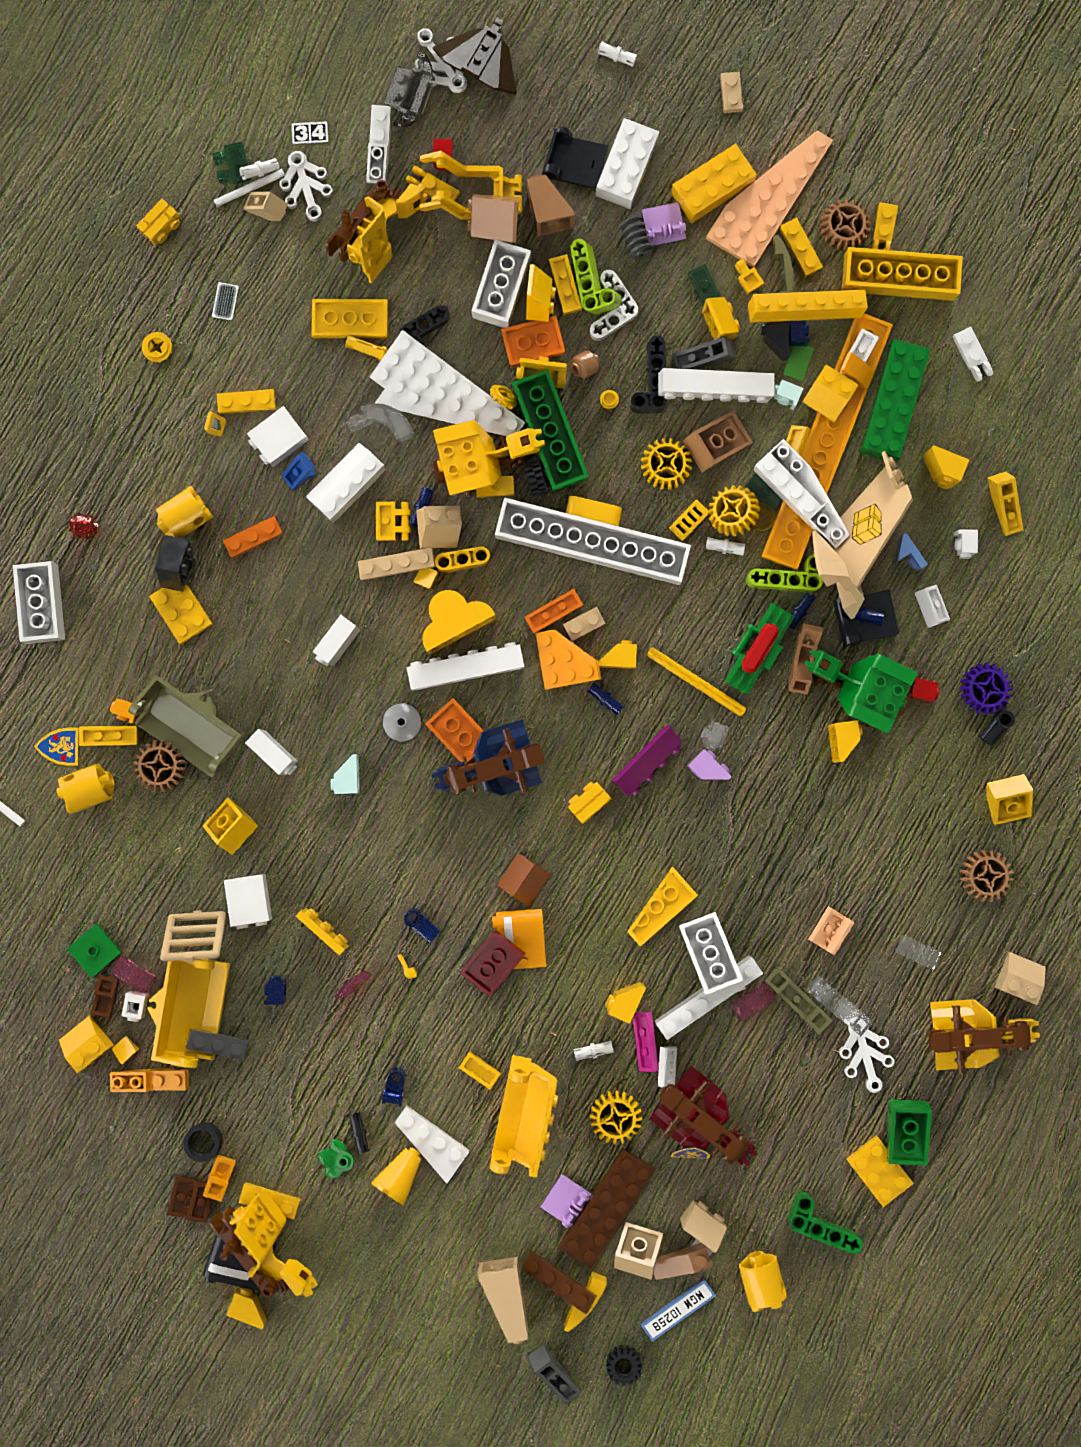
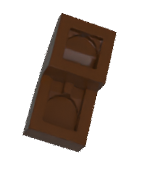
[90,975,119,1019]

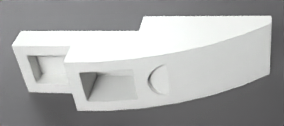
[366,105,391,184]

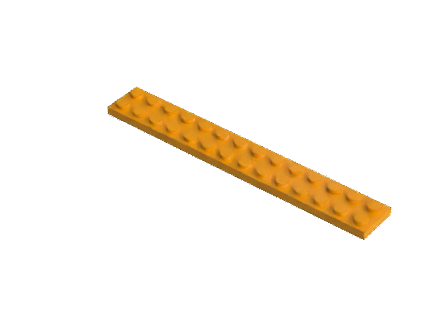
[761,313,893,571]

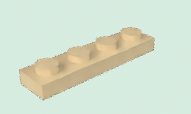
[358,548,436,581]

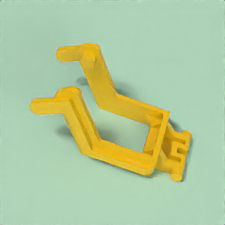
[419,151,522,219]

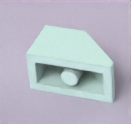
[331,755,360,794]

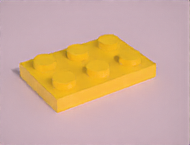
[149,585,213,645]
[296,908,349,955]
[846,1135,914,1207]

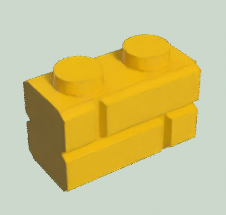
[136,199,182,246]
[568,782,612,824]

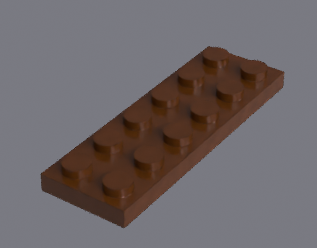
[558,1148,655,1268]

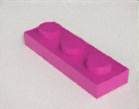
[633,1012,659,1072]

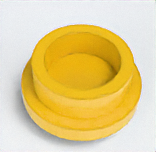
[600,390,619,409]

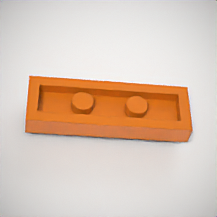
[223,516,283,559]
[524,589,583,634]

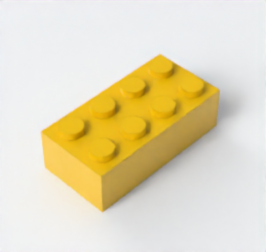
[671,144,757,224]

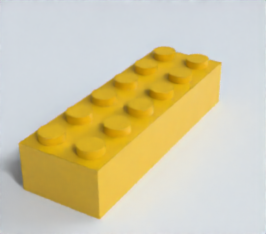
[841,247,963,301]

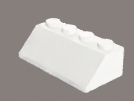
[306,443,386,523]

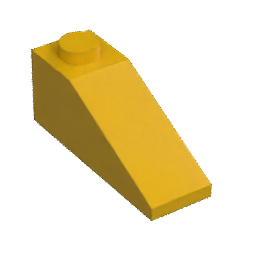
[988,472,1023,536]

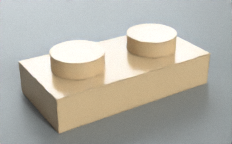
[720,72,743,113]
[563,607,606,641]

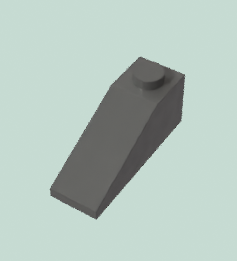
[673,336,737,370]
[528,1344,581,1404]

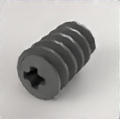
[620,214,653,259]

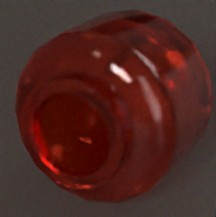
[69,513,98,539]

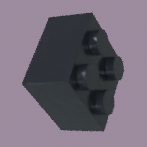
[155,535,195,592]

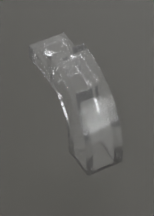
[346,403,415,444]
[806,976,874,1036]

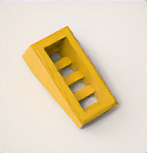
[669,499,710,541]

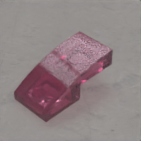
[111,956,156,994]
[335,969,371,1000]
[731,983,776,1021]

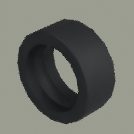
[183,1122,223,1162]

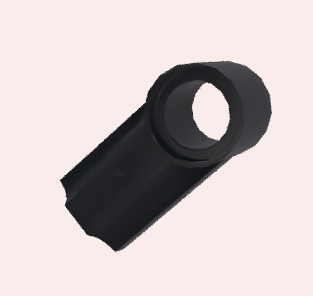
[978,710,1015,747]

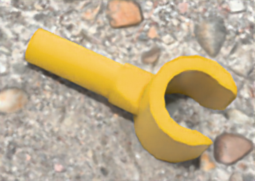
[397,954,417,979]

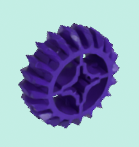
[959,663,1013,715]

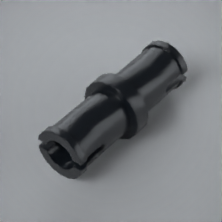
[348,1112,370,1154]

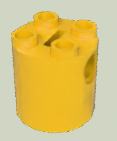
[156,486,213,538]
[57,764,115,814]
[739,1251,787,1312]

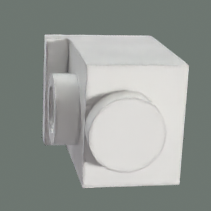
[954,530,978,559]
[122,991,150,1022]

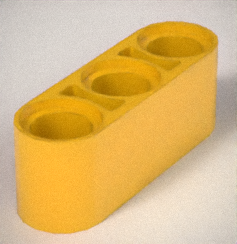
[565,496,623,527]
[435,547,490,573]

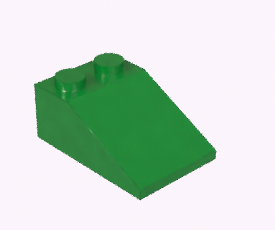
[887,1099,932,1166]

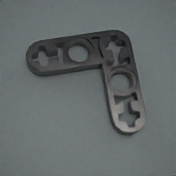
[400,305,450,348]

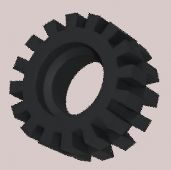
[523,459,547,497]
[606,1345,642,1386]

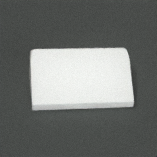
[915,584,950,628]

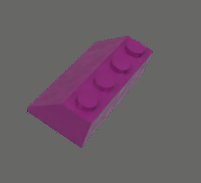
[611,724,683,797]

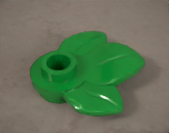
[318,1139,355,1178]

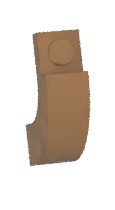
[788,624,823,694]

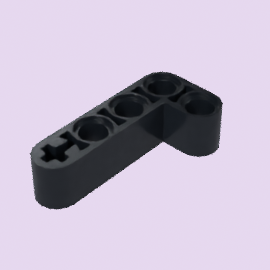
[630,335,667,414]

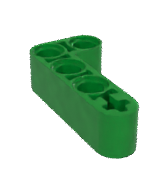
[787,1191,863,1254]

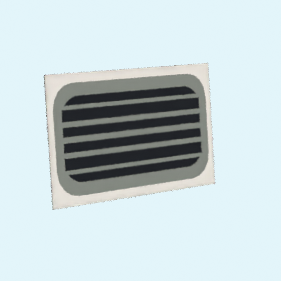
[212,282,239,320]

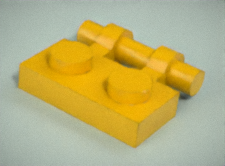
[376,502,411,541]

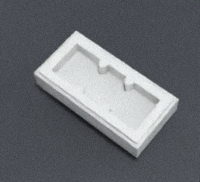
[658,1045,677,1087]

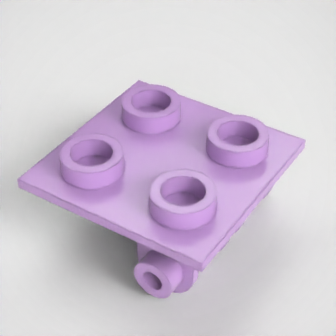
[642,202,686,246]
[541,1174,592,1228]

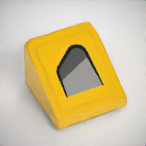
[204,411,226,437]

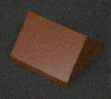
[498,853,550,906]

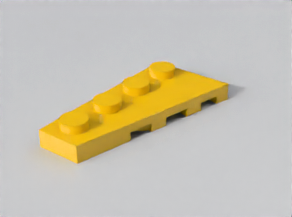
[628,867,698,947]

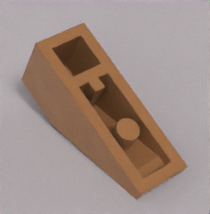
[654,1243,713,1280]

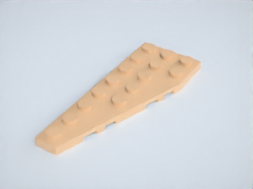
[706,130,833,267]

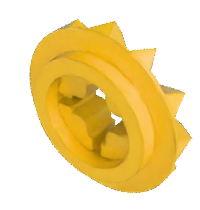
[142,332,173,363]
[490,385,518,409]

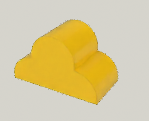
[423,590,496,655]

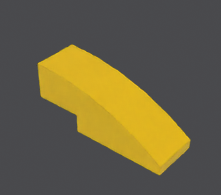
[564,1272,607,1332]

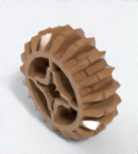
[819,198,872,252]
[133,740,186,792]
[960,850,1014,902]

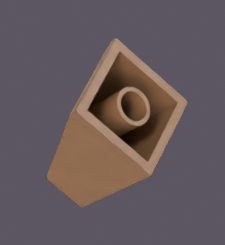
[527,174,575,237]
[468,194,519,243]

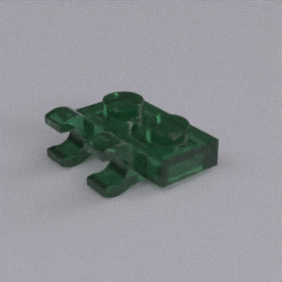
[212,142,252,184]

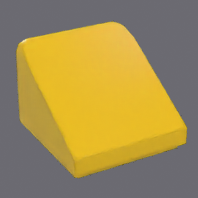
[414,568,439,590]
[112,1035,139,1064]

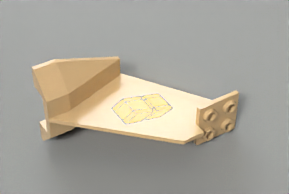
[812,451,913,619]

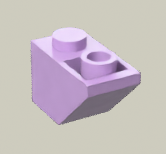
[687,749,732,780]

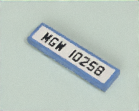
[641,1278,716,1342]

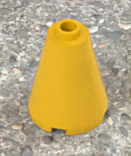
[371,1147,421,1205]

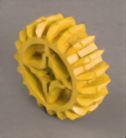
[641,438,692,490]
[708,485,760,537]
[590,1090,642,1144]

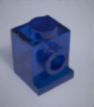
[789,320,810,347]
[264,975,287,1005]

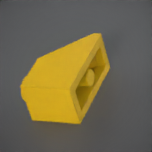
[598,640,637,669]
[226,1287,267,1330]

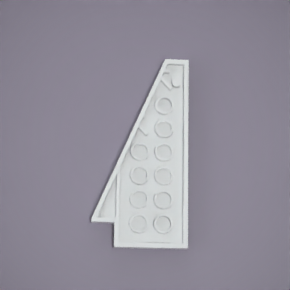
[370,330,526,436]

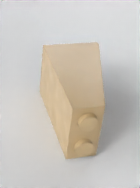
[478,1257,528,1344]

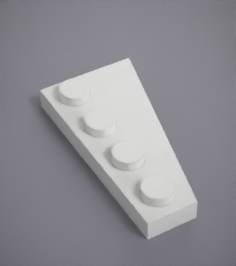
[395,1105,470,1183]

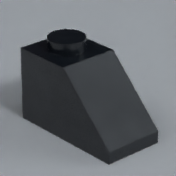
[761,321,789,361]

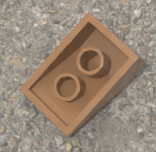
[683,410,753,473]

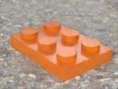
[501,316,565,367]
[425,698,483,762]

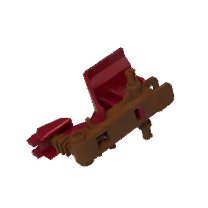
[649,1066,758,1166]

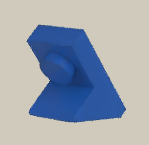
[281,452,316,490]

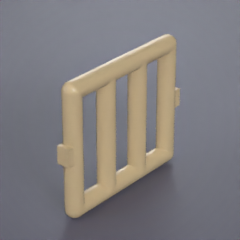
[160,910,226,962]

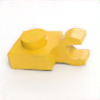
[735,259,764,295]

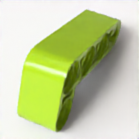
[571,239,622,315]
[746,554,823,593]

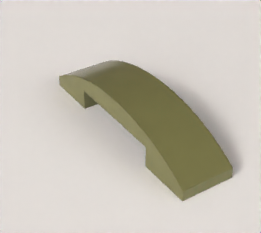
[772,235,793,293]
[764,967,833,1035]

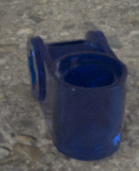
[382,1067,406,1107]

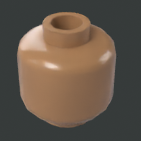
[571,350,600,379]

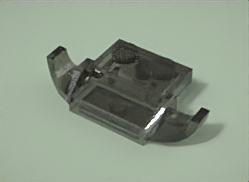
[384,52,434,128]

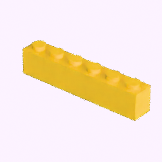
[748,290,868,322]

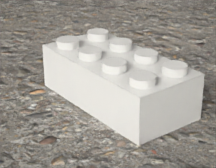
[596,118,659,209]
[472,240,531,328]
[13,561,65,644]
[679,912,746,1003]

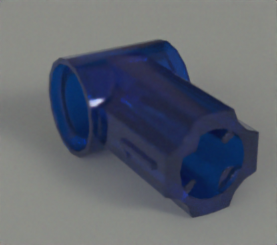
[404,908,440,943]

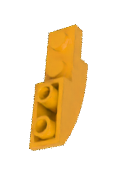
[110,1068,189,1092]

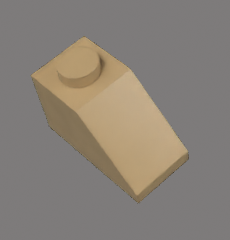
[243,192,288,221]

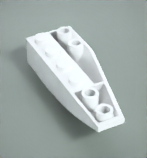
[754,439,850,549]

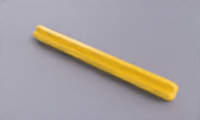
[647,647,746,716]

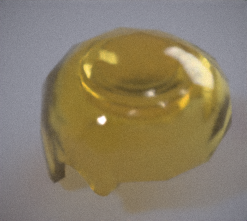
[749,503,776,532]

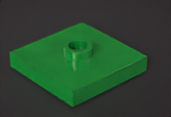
[67,923,122,978]

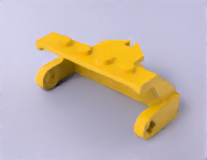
[148,959,230,1068]
[490,1055,558,1178]

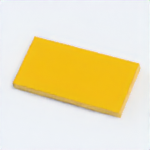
[312,299,388,338]

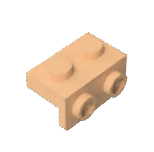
[809,906,854,955]

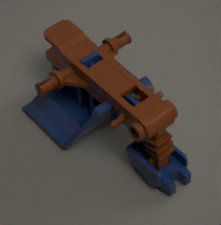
[431,719,544,796]

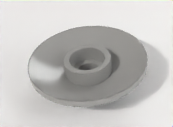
[383,703,421,742]

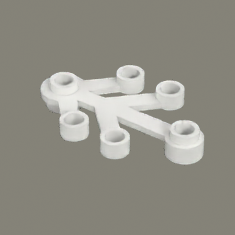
[415,28,467,93]
[279,151,333,222]
[839,1018,894,1093]

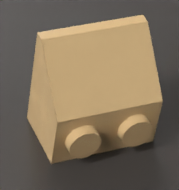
[416,506,462,549]
[995,952,1045,1005]
[680,1200,727,1253]
[614,1222,663,1280]

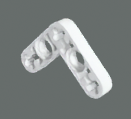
[590,270,638,341]

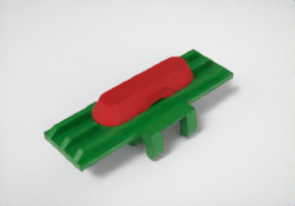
[724,603,795,695]

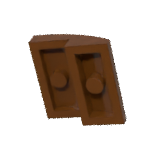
[166,1174,212,1223]

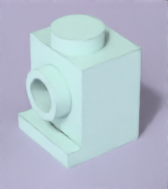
[774,380,803,410]

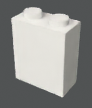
[247,406,309,467]
[313,615,360,667]
[245,729,298,776]
[224,874,272,929]

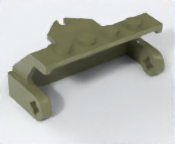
[129,675,242,779]

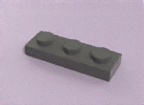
[185,1028,248,1060]

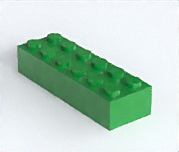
[859,339,931,463]
[512,369,589,493]

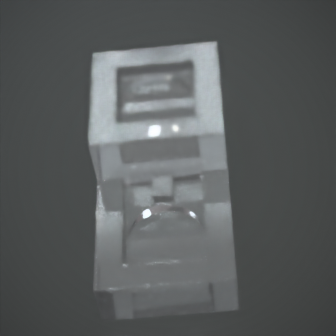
[895,935,941,970]

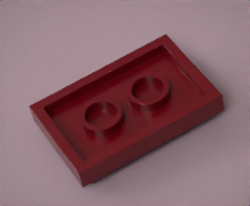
[460,929,525,997]

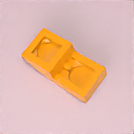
[841,352,875,389]
[203,1154,236,1202]

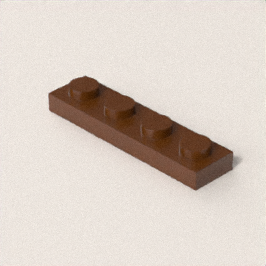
[521,1251,597,1314]

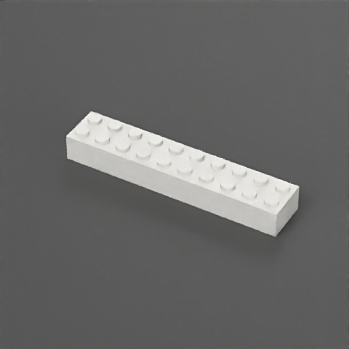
[495,498,691,585]

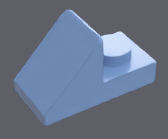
[894,533,928,571]

